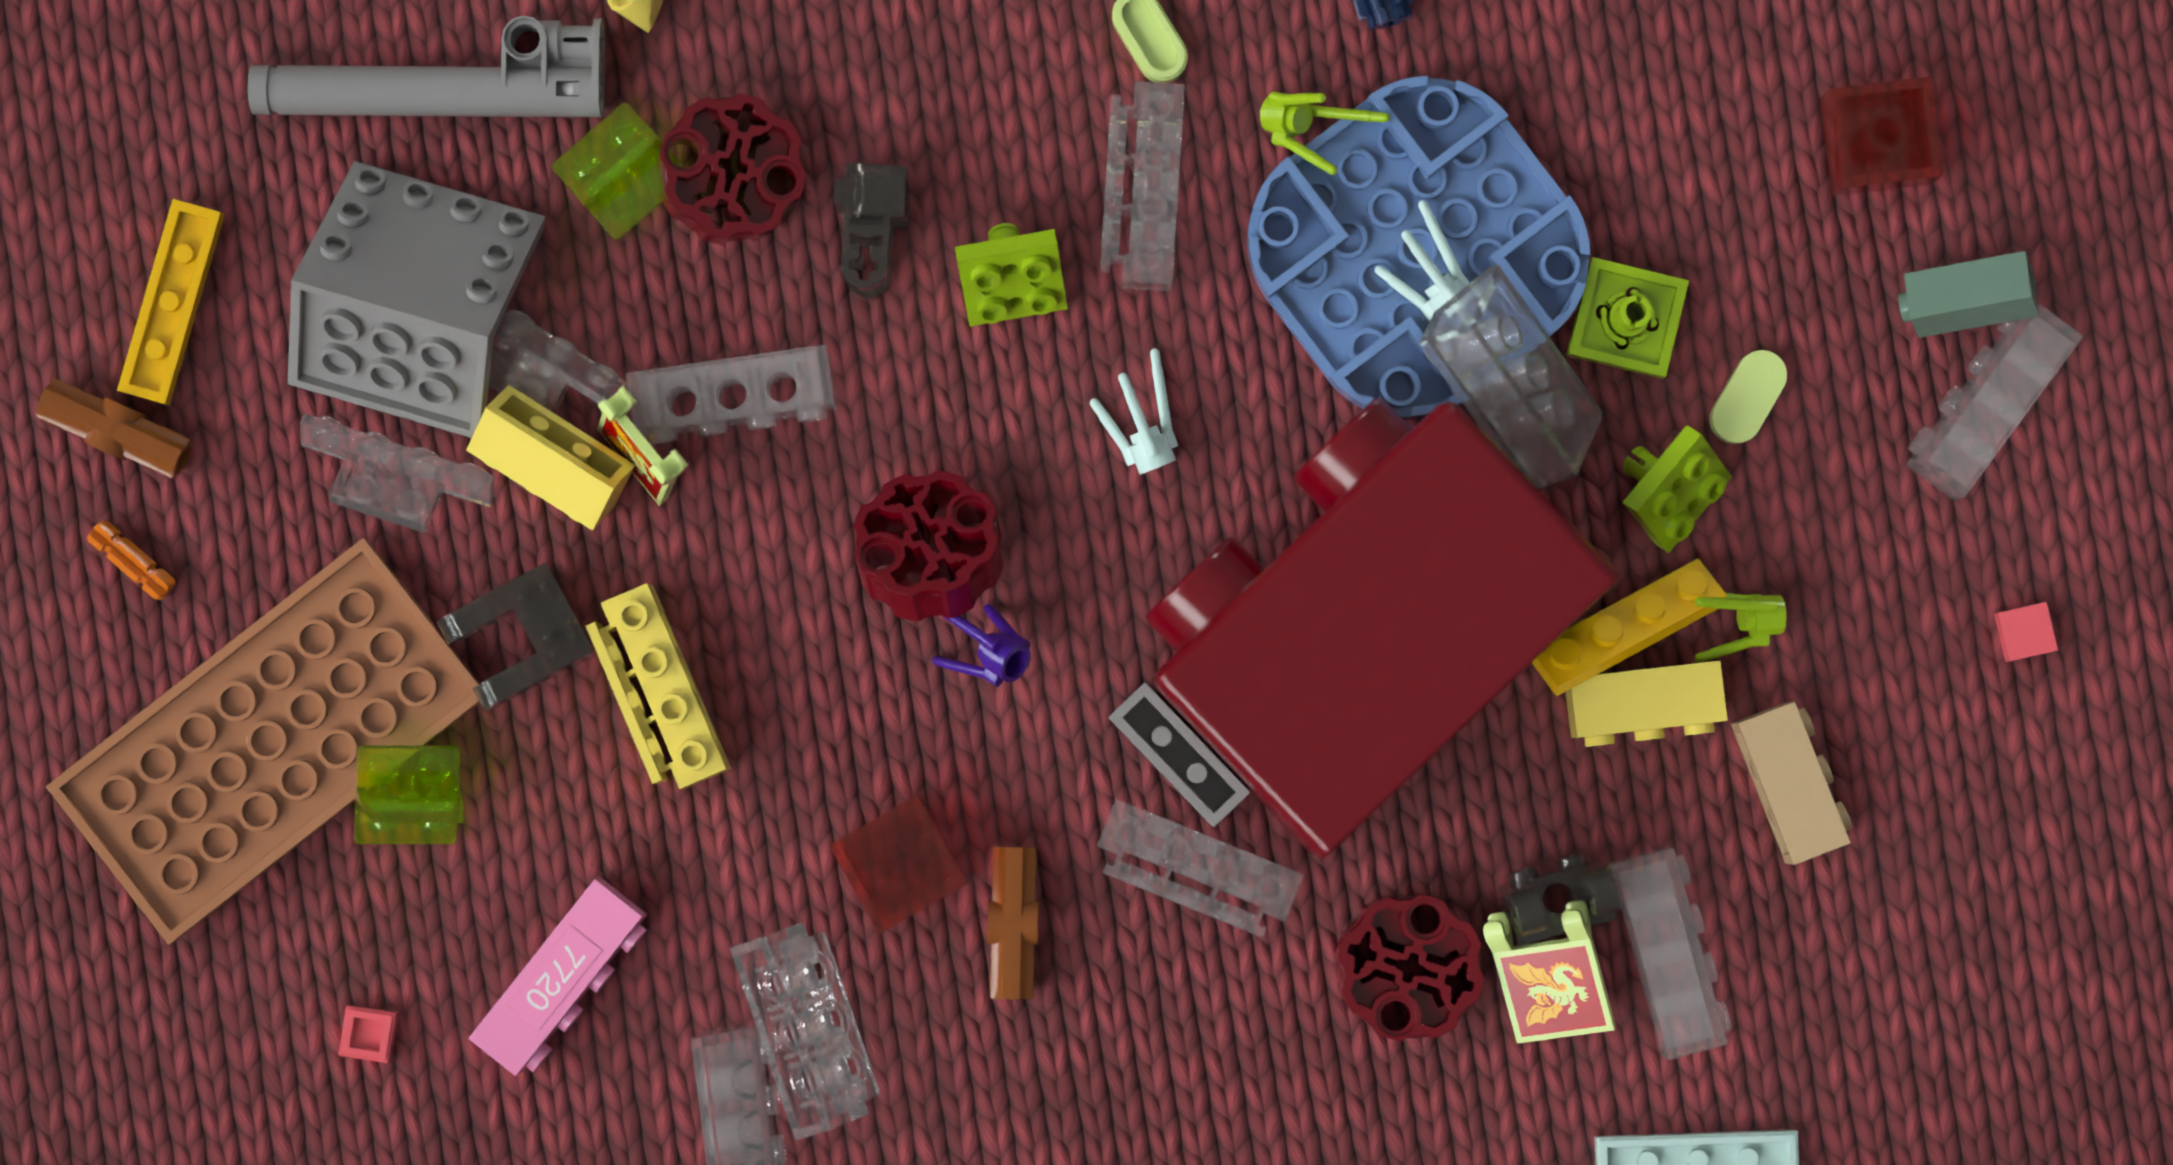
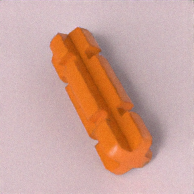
[87,520,176,600]

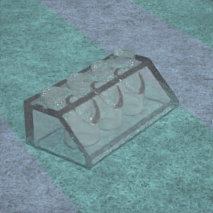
[1419,264,1604,489]
[691,1024,787,1165]

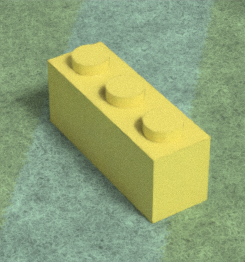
[466,385,635,531]
[1566,661,1728,747]

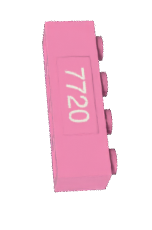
[468,877,648,1076]

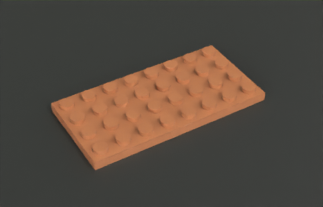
[45,538,489,945]

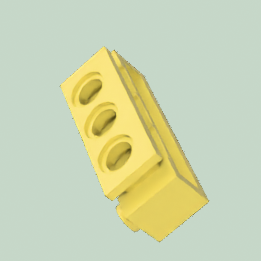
[586,583,731,789]

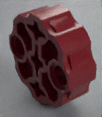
[656,93,806,245]
[853,471,1004,622]
[1334,893,1484,1042]

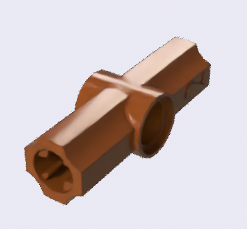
[36,378,194,479]
[987,847,1039,1000]

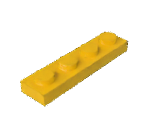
[117,199,225,406]
[1532,558,1727,697]

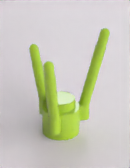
[1260,91,1390,175]
[1694,593,1787,663]

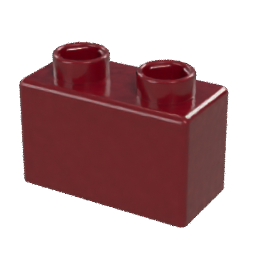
[1146,397,1619,858]

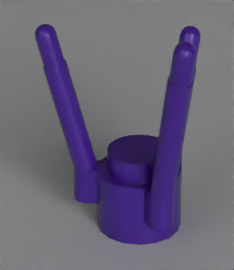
[932,604,1031,687]

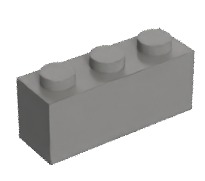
[1108,683,1250,827]

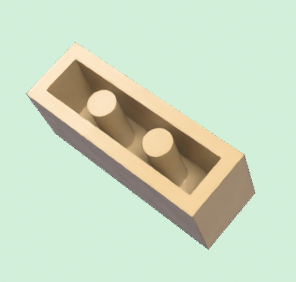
[1730,702,1852,865]

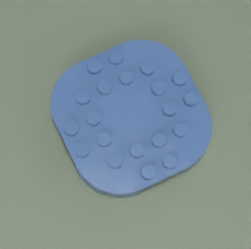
[1247,76,1590,419]

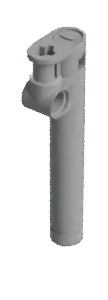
[248,16,605,117]

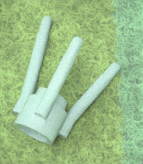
[1375,200,1477,326]
[1090,348,1179,475]

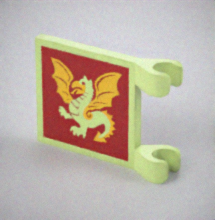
[597,385,688,506]
[1483,900,1616,1044]

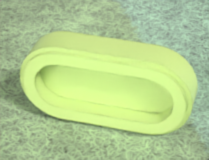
[1112,0,1188,84]
[1710,350,1787,444]

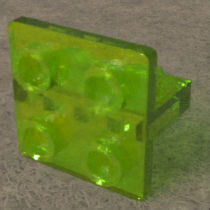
[552,103,684,240]
[354,745,464,844]

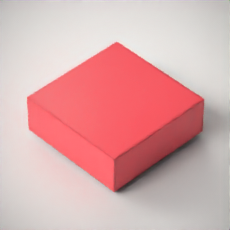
[1994,602,2058,662]
[338,1005,399,1063]

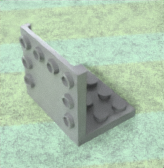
[288,161,545,438]

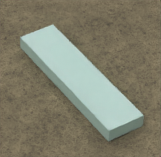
[1594,1130,1799,1165]

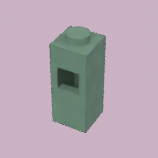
[1898,251,2040,338]

